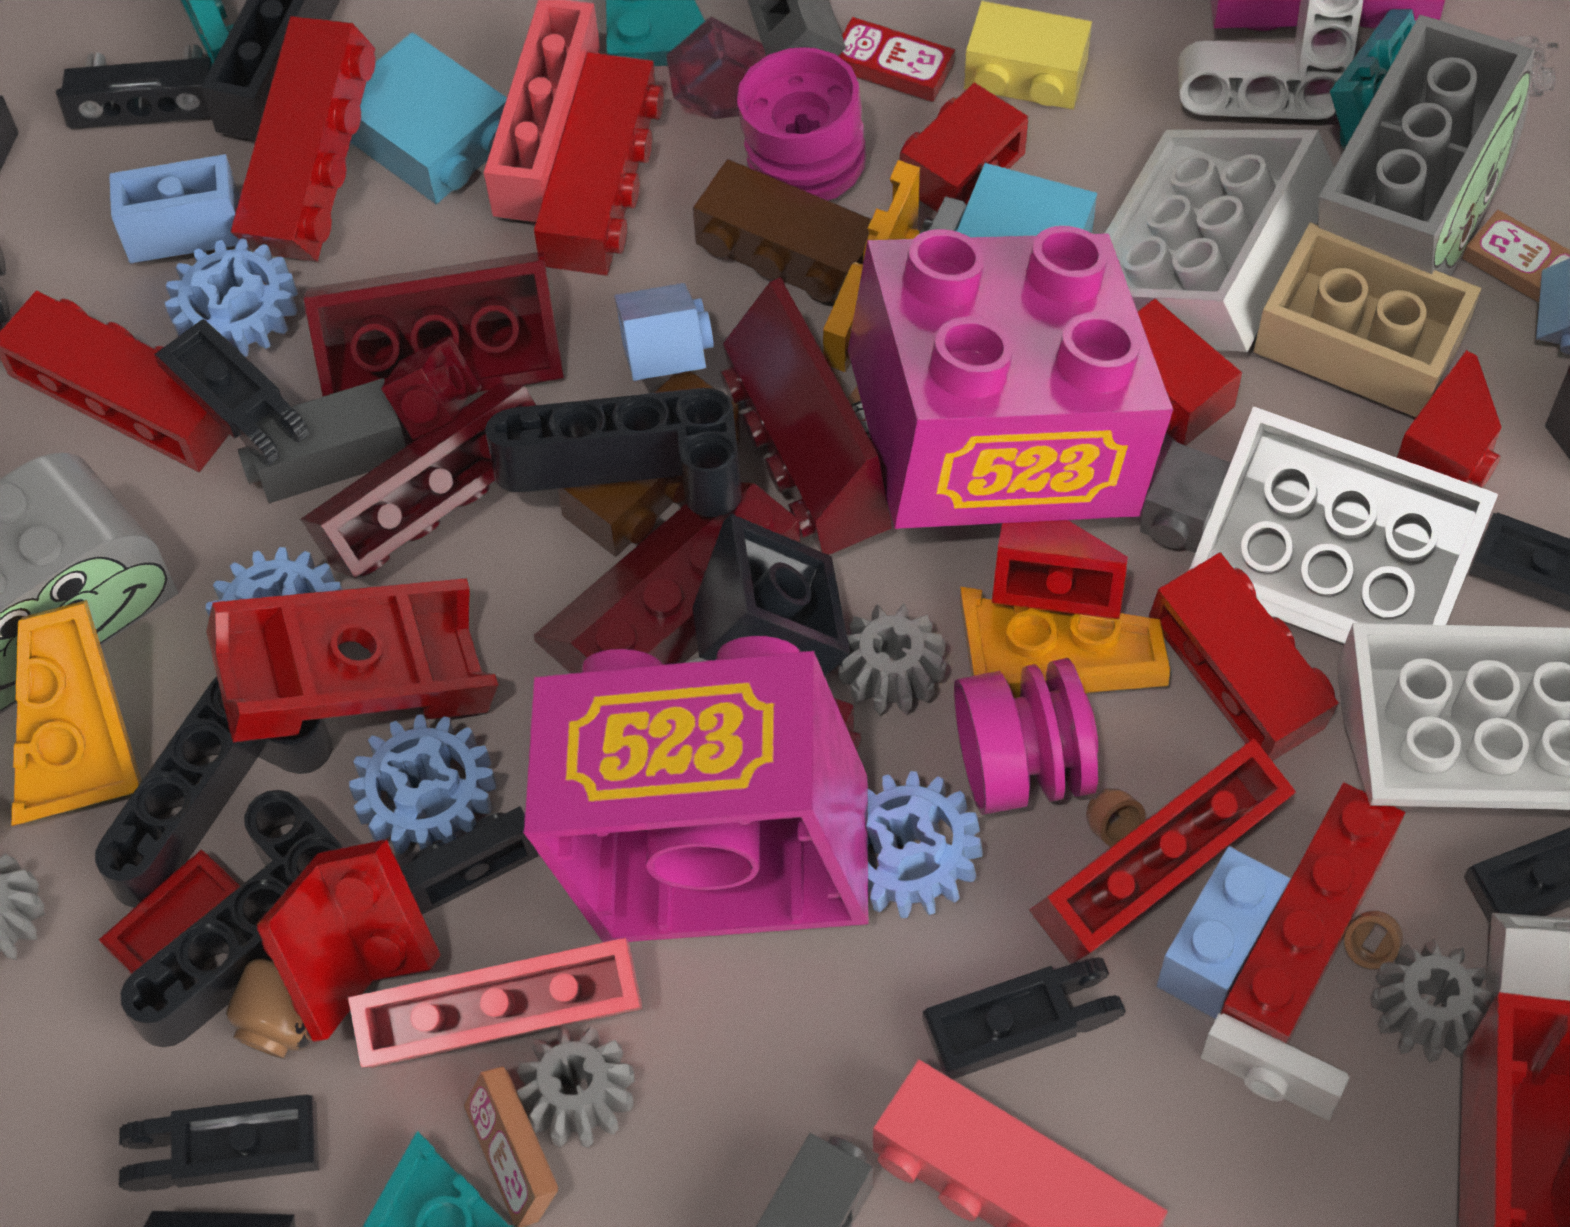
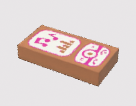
[1462,209,1570,303]
[463,1066,559,1227]

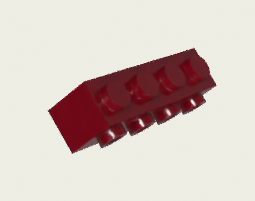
[300,383,536,578]

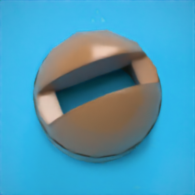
[1086,788,1146,846]
[1344,910,1403,969]

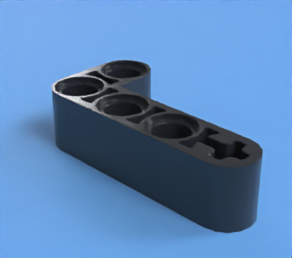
[485,388,742,517]
[95,677,332,908]
[120,790,343,1048]

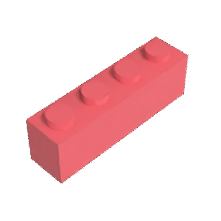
[484,0,601,222]
[348,938,643,1068]
[873,1059,1168,1227]

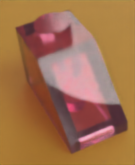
[666,16,766,119]

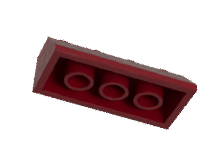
[303,251,564,397]
[720,277,892,555]
[533,482,801,674]

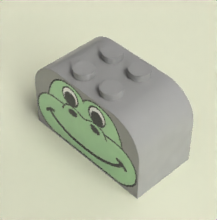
[1318,14,1534,276]
[0,453,178,714]

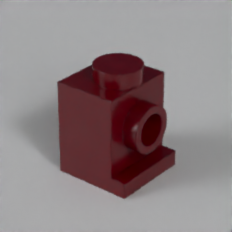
[381,336,481,440]

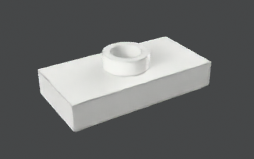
[1201,1013,1350,1121]

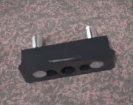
[56,44,213,129]

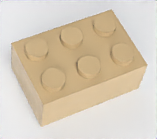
[1254,222,1482,417]

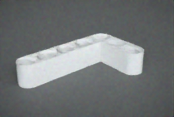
[1178,0,1363,120]

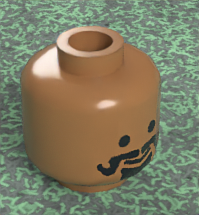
[226,959,312,1059]

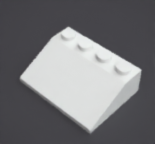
[1105,130,1334,352]
[1189,406,1498,644]
[1337,623,1570,810]

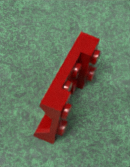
[206,578,499,742]

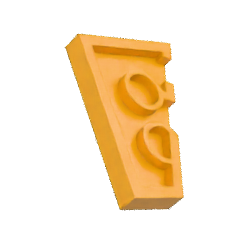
[823,160,920,372]
[960,586,1170,698]
[11,600,142,826]

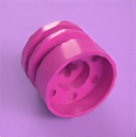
[737,48,866,200]
[953,658,1098,815]

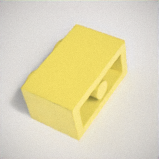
[964,1,1092,110]

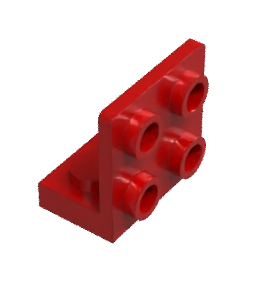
[257,839,441,1042]

